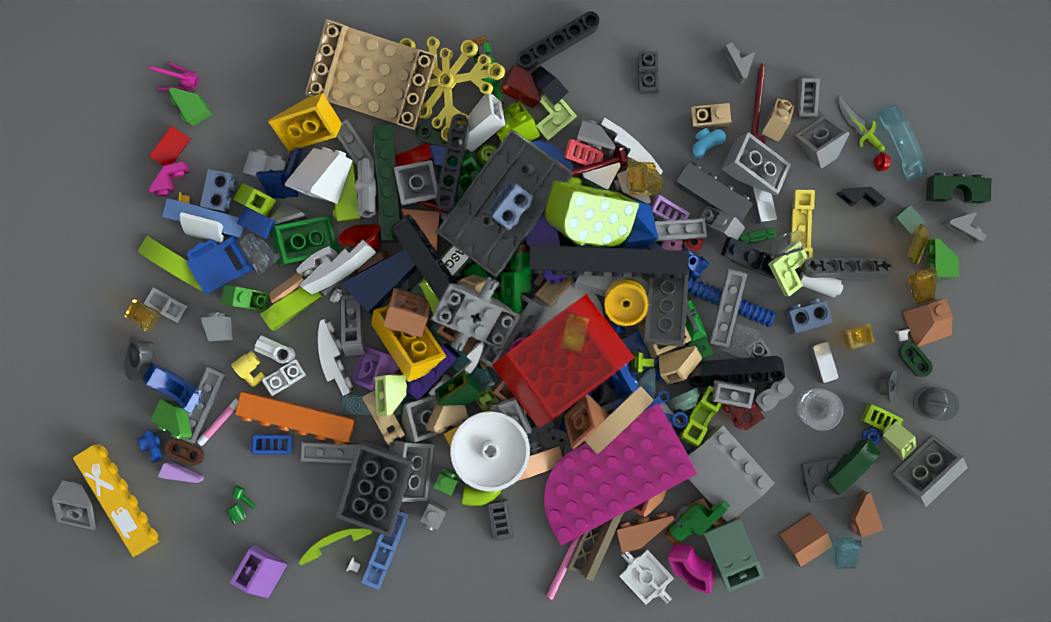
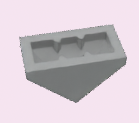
[270,202,308,227]

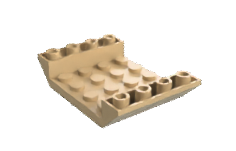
[305,19,437,130]

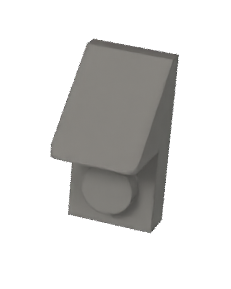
[722,42,755,83]
[942,212,987,244]

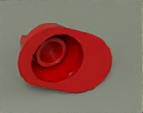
[339,224,382,249]

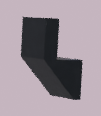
[526,65,569,105]
[836,187,885,207]

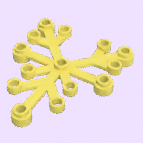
[400,36,505,142]

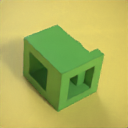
[434,468,459,495]

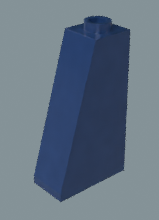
[342,249,418,314]

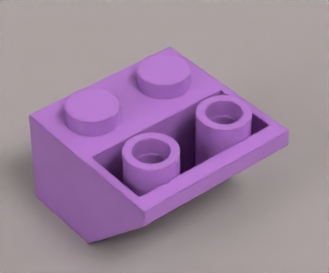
[230,545,288,598]

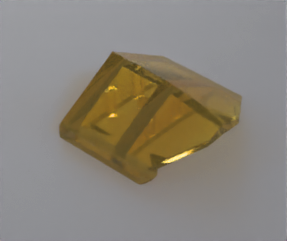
[627,162,663,195]

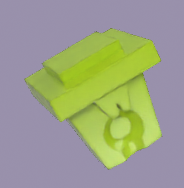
[631,352,654,372]
[475,385,499,411]

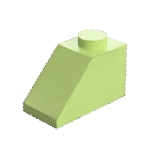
[375,375,407,416]
[883,421,917,461]

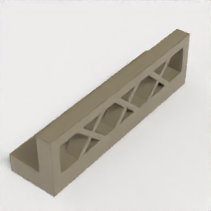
[566,513,623,581]

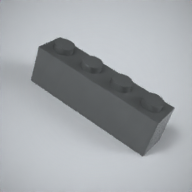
[674,162,753,222]

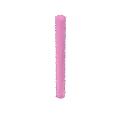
[546,536,580,600]

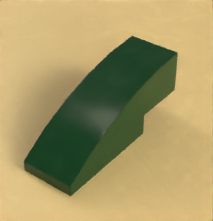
[826,439,881,495]

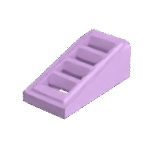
[649,195,690,221]
[158,461,205,483]

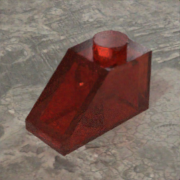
[500,65,541,108]

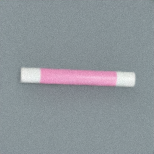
[197,398,239,446]

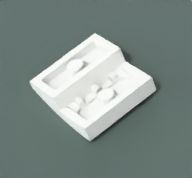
[180,212,226,244]

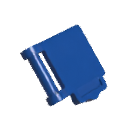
[187,236,254,295]

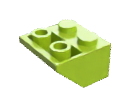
[494,101,540,144]

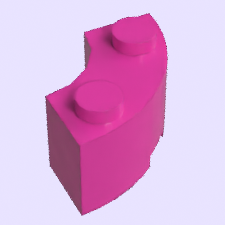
[668,544,715,594]

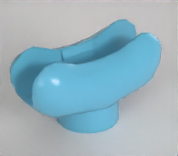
[692,128,726,158]

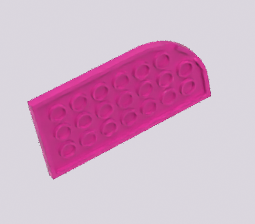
[544,403,698,546]

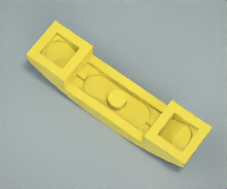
[790,190,815,267]

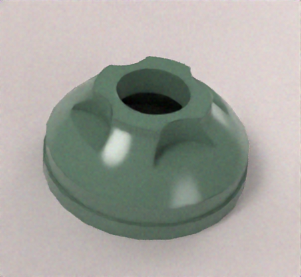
[665,388,700,412]

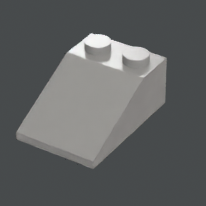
[721,132,791,195]

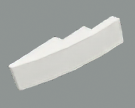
[601,118,663,178]
[300,240,377,294]

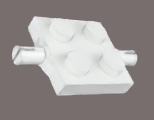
[619,549,674,605]

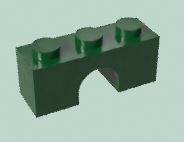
[926,173,992,204]

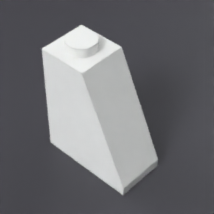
[458,93,505,152]

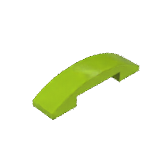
[137,235,203,291]
[299,526,373,566]

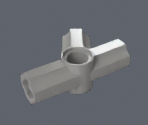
[356,158,378,218]

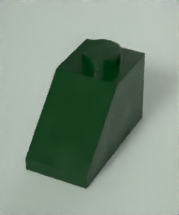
[435,370,482,406]

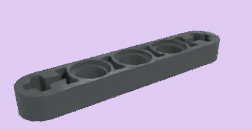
[802,258,894,278]

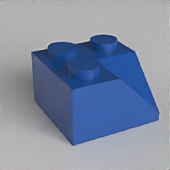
[614,200,658,249]

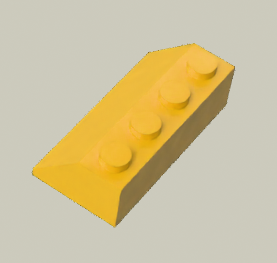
[371,305,446,382]

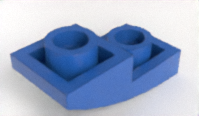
[237,206,276,239]

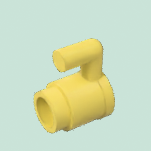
[231,351,266,387]

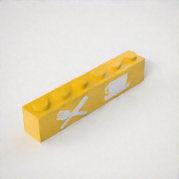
[73,444,159,557]

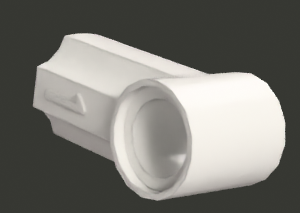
[254,335,295,363]

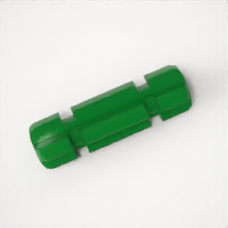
[738,227,776,244]

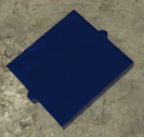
[256,169,299,199]

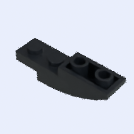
[721,237,776,280]

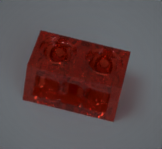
[721,401,764,431]

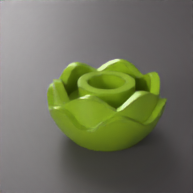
[477,143,498,166]

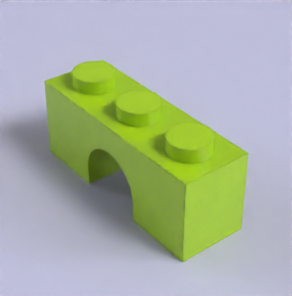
[678,385,722,447]

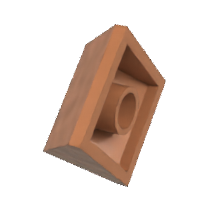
[564,395,608,449]
[779,513,833,567]

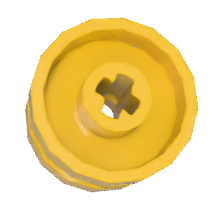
[604,278,648,326]

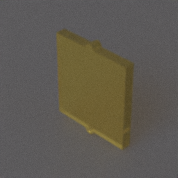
[907,224,931,265]

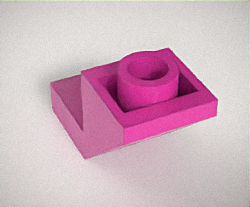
[149,162,190,197]

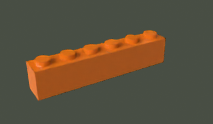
[235,391,356,445]

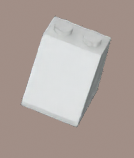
[285,147,353,204]

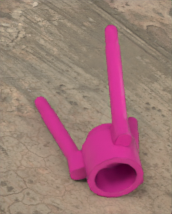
[149,62,199,92]

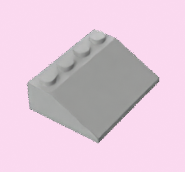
[687,425,775,523]

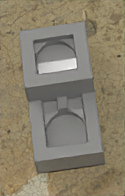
[144,287,187,323]

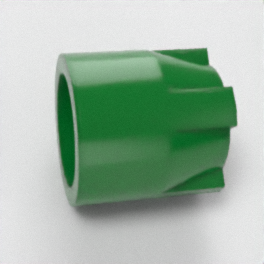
[225,503,246,524]

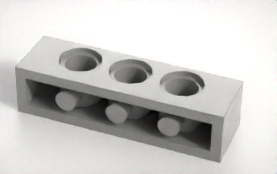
[480,294,545,369]

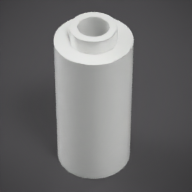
[799,270,843,298]

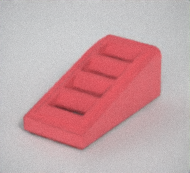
[564,139,604,166]

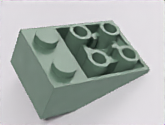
[704,518,765,592]

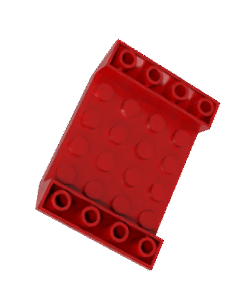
[492,294,634,428]

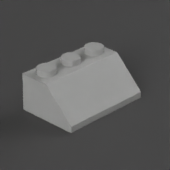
[892,435,968,507]
[389,440,434,502]

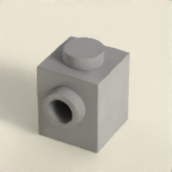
[420,501,448,531]

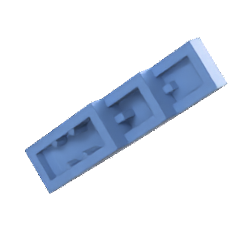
[162,198,243,238]
[361,511,409,590]

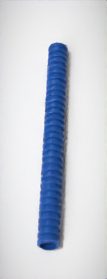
[597,245,776,328]

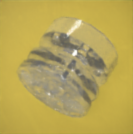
[796,387,843,431]

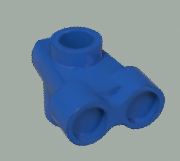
[681,248,709,279]
[137,430,162,463]

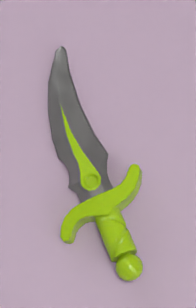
[838,95,885,152]

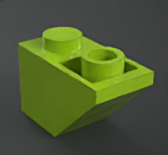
[233,183,276,217]

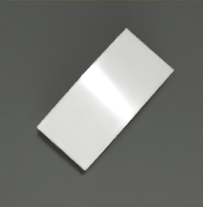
[296,246,338,279]
[262,359,306,397]

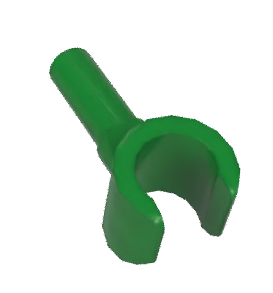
[232,486,256,508]

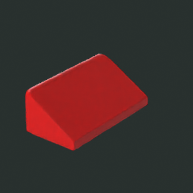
[149,126,191,166]
[395,143,435,167]

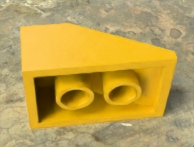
[268,93,342,151]

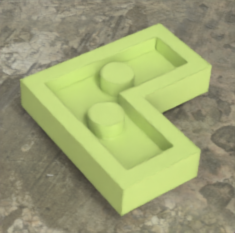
[536,95,577,141]
[769,242,808,296]

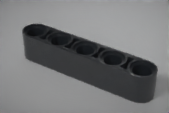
[517,11,600,72]
[436,114,470,211]
[392,214,459,300]
[688,356,785,387]

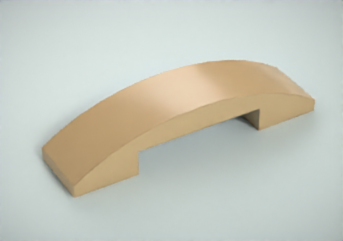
[584,386,654,454]

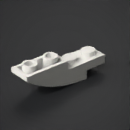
[318,319,353,396]

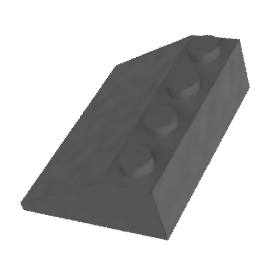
[336,440,414,537]

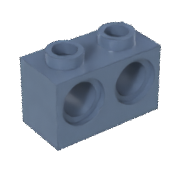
[200,169,237,213]
[486,180,534,230]
[785,299,833,334]

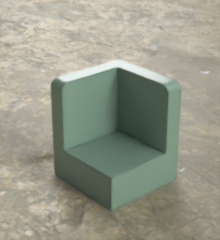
[890,205,926,234]

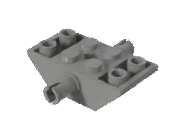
[431,277,520,351]

